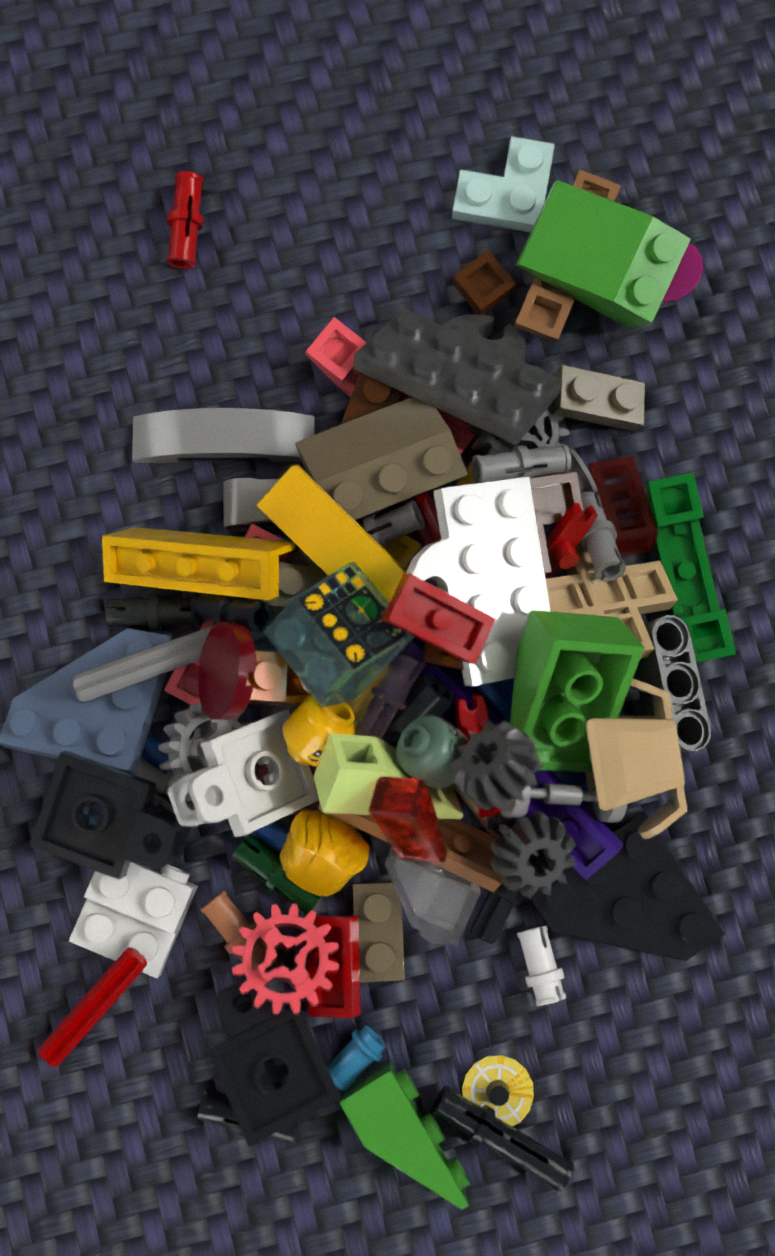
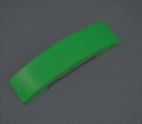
[646,472,736,663]

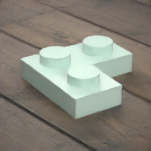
[452,136,555,233]

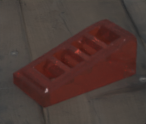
[588,456,658,556]
[369,776,447,863]

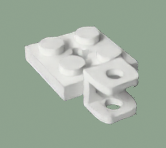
[168,709,319,837]

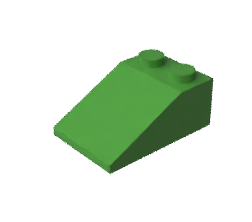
[516,180,691,329]
[510,610,645,772]

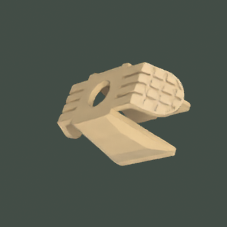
[585,679,687,839]

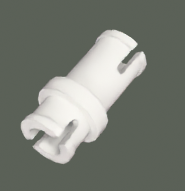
[517,925,567,1006]

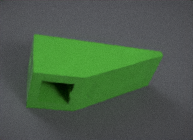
[339,1060,470,1210]

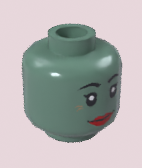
[396,715,469,789]

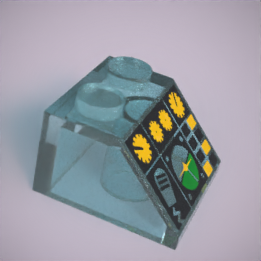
[264,562,415,707]

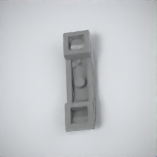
[132,408,315,463]

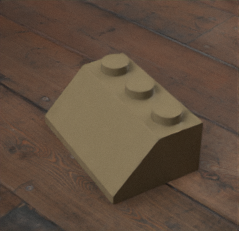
[295,397,468,521]

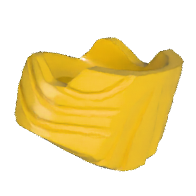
[280,809,370,897]

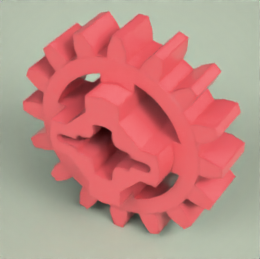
[232,904,339,1016]

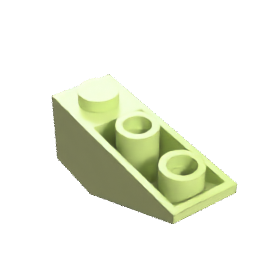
[313,733,463,819]

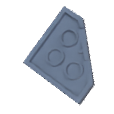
[0,628,174,775]

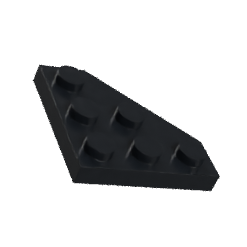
[531,812,725,961]

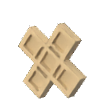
[545,542,678,659]

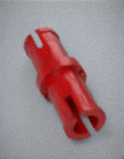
[167,171,204,269]

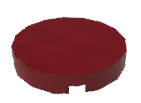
[198,621,257,720]

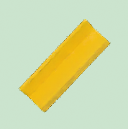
[256,465,407,636]
[102,528,295,601]

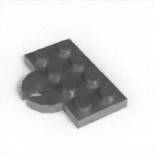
[353,308,563,445]

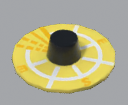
[462,1055,534,1127]

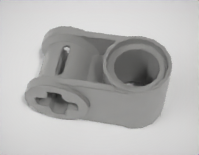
[223,478,279,532]

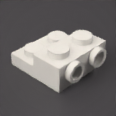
[69,862,198,978]

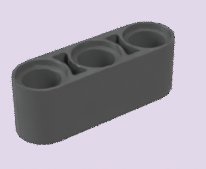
[635,615,711,754]

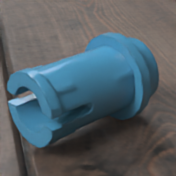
[326,1025,386,1091]

